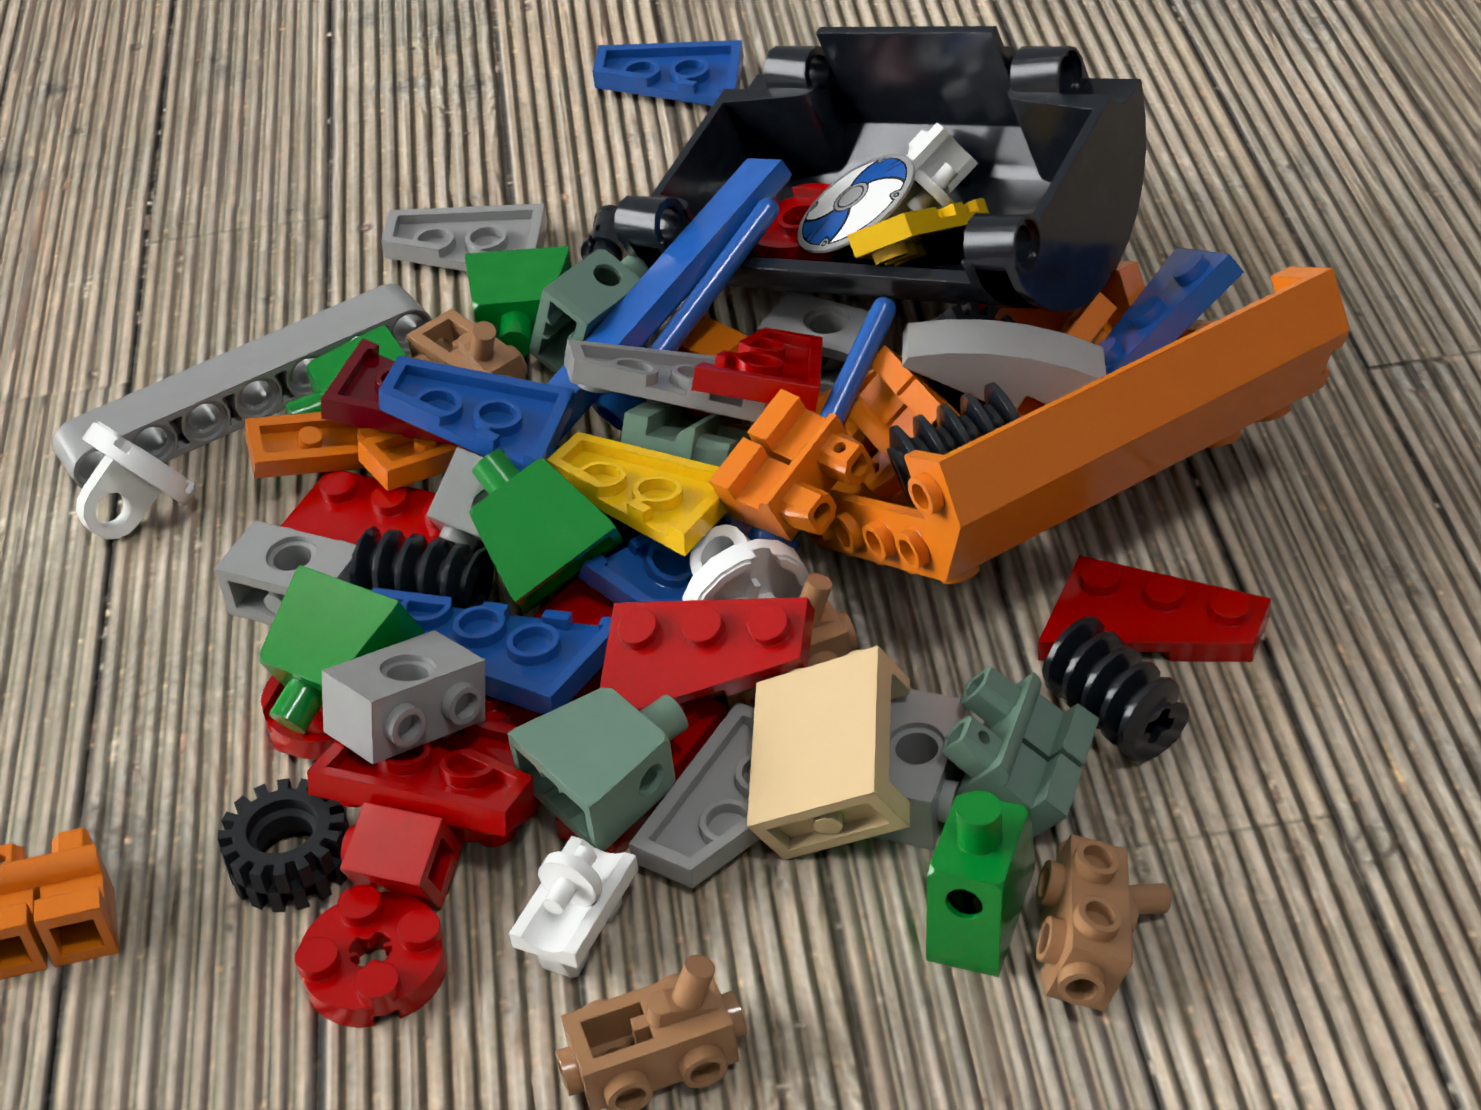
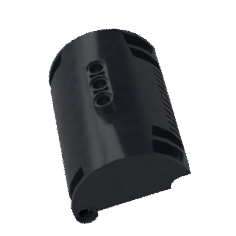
[614,26,1146,311]

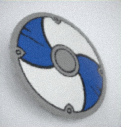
[797,154,915,253]

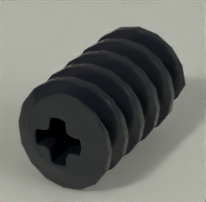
[886,382,1020,508]
[349,525,496,609]
[1042,616,1189,762]

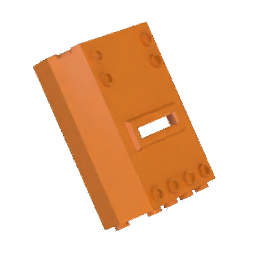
[807,261,1350,584]

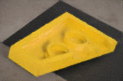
[847,198,990,266]
[546,432,728,557]

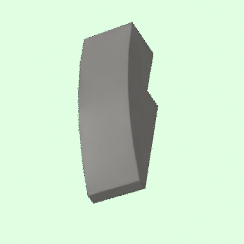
[902,319,1106,409]

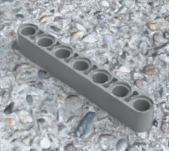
[52,283,432,488]

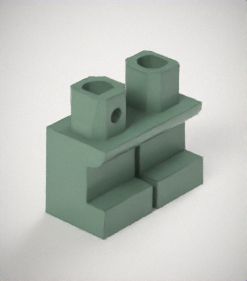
[621,400,752,467]
[940,666,1099,838]

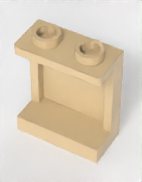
[747,646,910,860]

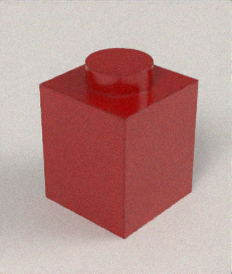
[340,802,463,910]

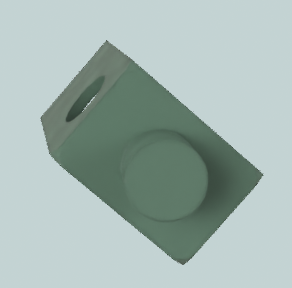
[529,249,649,374]
[507,687,688,851]

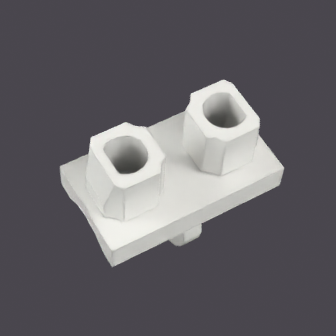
[892,123,978,217]
[509,836,639,978]

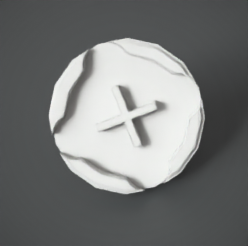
[76,421,196,539]
[682,524,809,601]

